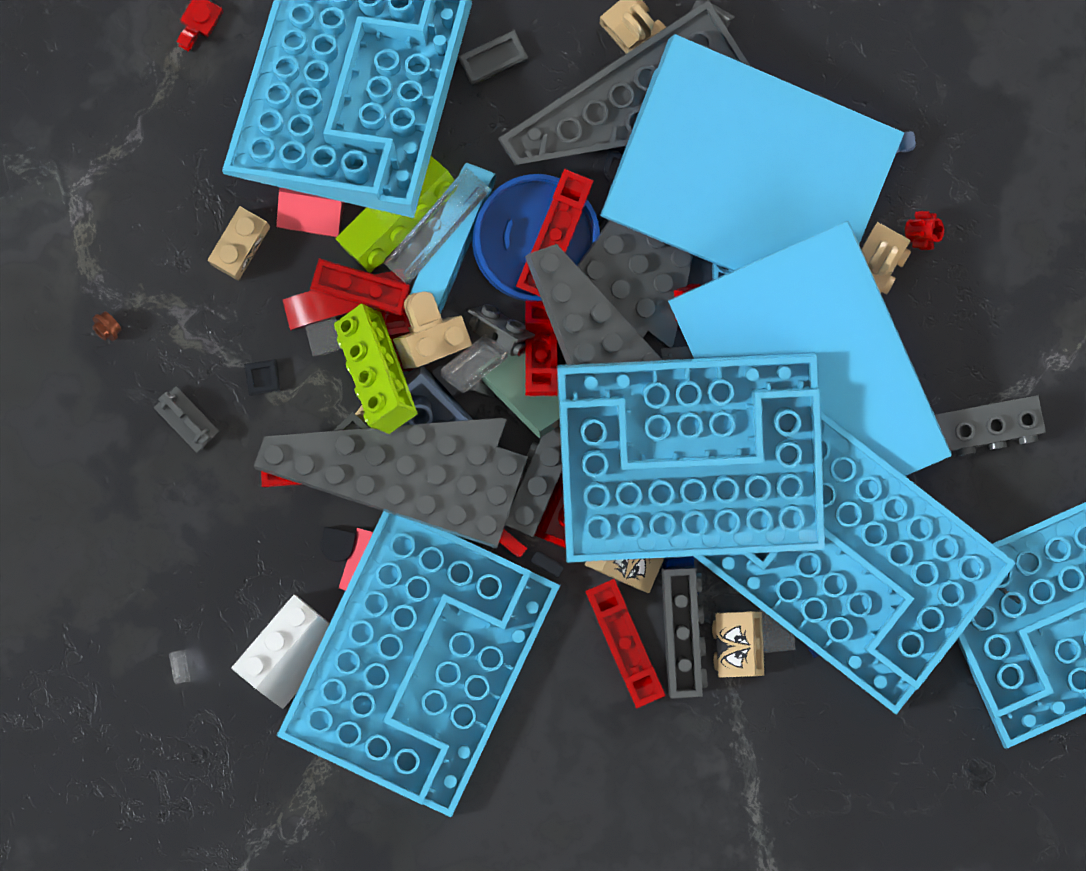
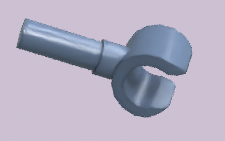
[896,131,916,153]

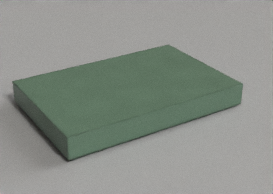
[480,344,560,438]

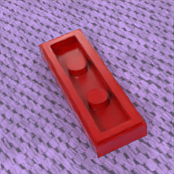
[310,258,410,317]

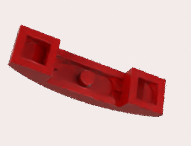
[516,169,594,296]
[283,269,410,331]
[525,301,558,396]
[585,579,666,709]

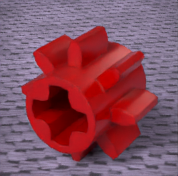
[905,211,944,250]

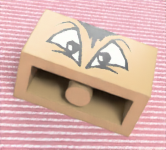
[208,206,270,281]
[585,558,664,593]
[712,612,764,677]

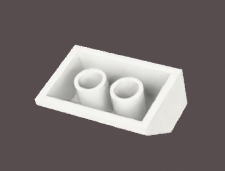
[232,595,330,709]

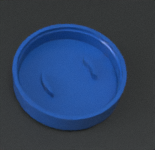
[472,174,600,302]

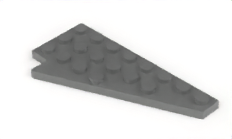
[498,0,751,165]
[577,220,693,348]
[525,244,662,365]
[254,418,528,548]

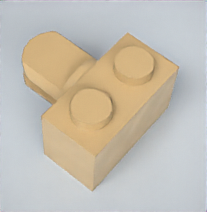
[600,0,666,53]
[861,222,911,295]
[393,292,472,369]

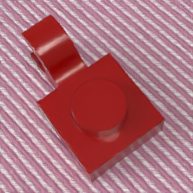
[176,0,224,52]

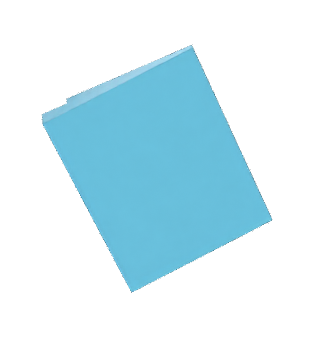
[222,0,472,218]
[600,34,904,271]
[668,221,952,476]
[557,353,825,562]
[694,411,1016,714]
[957,502,1086,748]
[277,511,560,817]

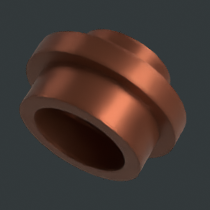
[92,311,122,341]

